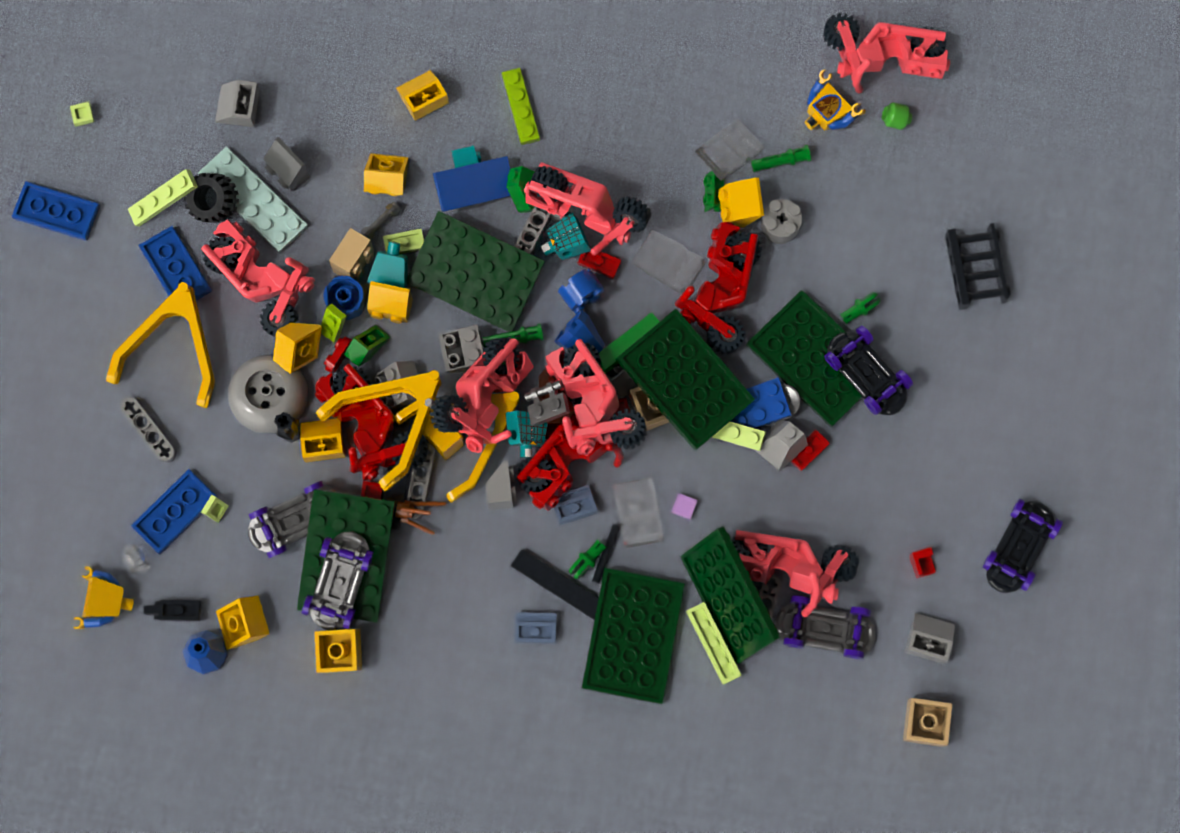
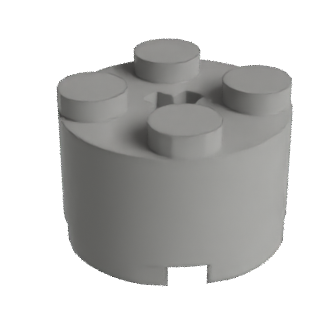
[761,199,802,244]

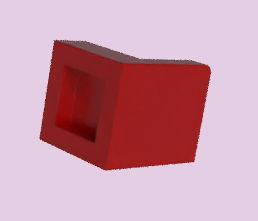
[909,547,936,579]

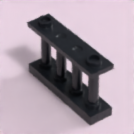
[945,223,1011,310]

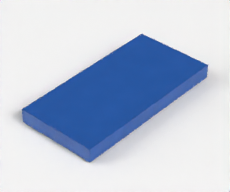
[432,156,510,212]
[11,181,100,241]
[138,226,212,301]
[131,469,218,555]

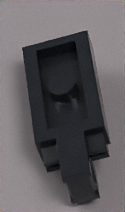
[143,600,202,622]

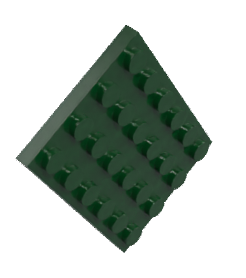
[407,211,546,332]
[745,290,862,428]
[615,309,755,451]
[297,489,395,623]
[680,526,781,665]
[581,568,685,705]

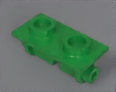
[703,169,724,212]

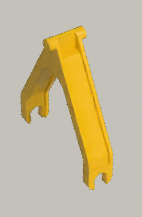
[106,282,215,408]
[316,370,442,492]
[394,392,519,503]

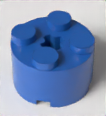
[558,268,605,314]
[323,276,366,320]

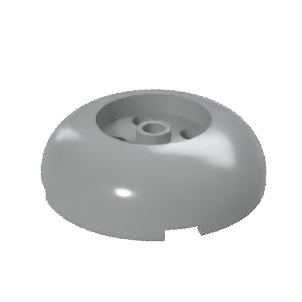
[228,355,308,433]

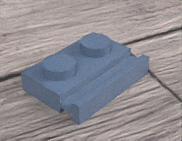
[554,485,598,526]
[515,612,557,644]

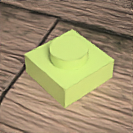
[70,102,94,127]
[201,495,229,523]

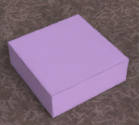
[671,493,697,520]

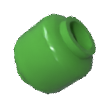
[882,102,912,130]

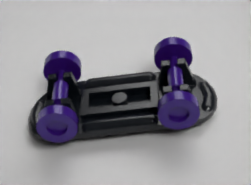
[824,325,913,416]
[982,498,1063,593]

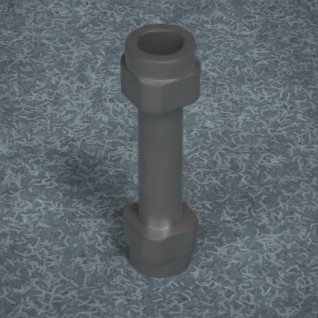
[360,201,401,240]

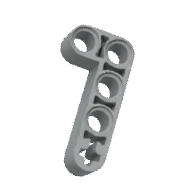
[515,205,573,255]

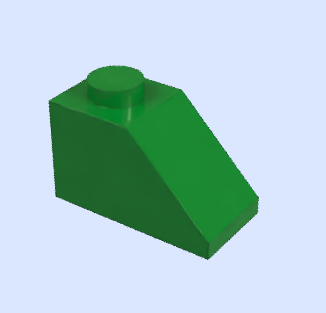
[507,166,535,213]
[344,325,390,367]

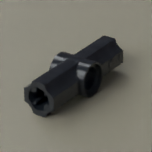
[274,412,300,443]

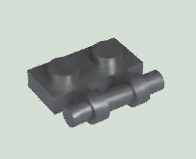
[524,380,570,427]

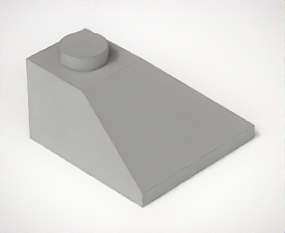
[755,420,808,472]

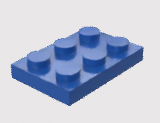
[730,377,792,429]

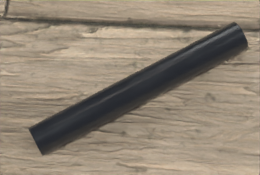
[592,524,620,584]

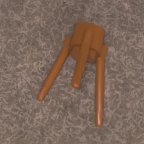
[395,500,447,535]

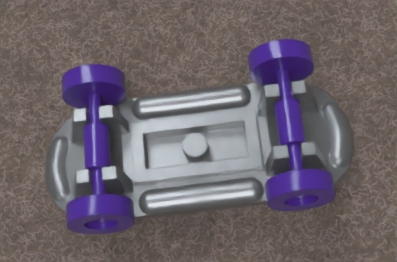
[248,480,337,559]
[302,532,374,630]
[775,596,876,660]

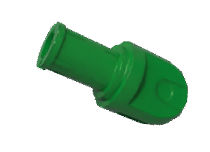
[840,292,881,325]
[569,540,606,579]

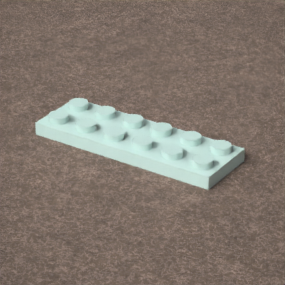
[198,147,308,253]

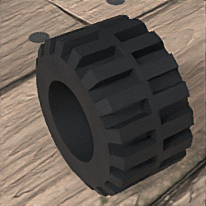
[184,173,239,223]

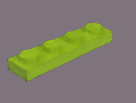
[501,68,540,146]

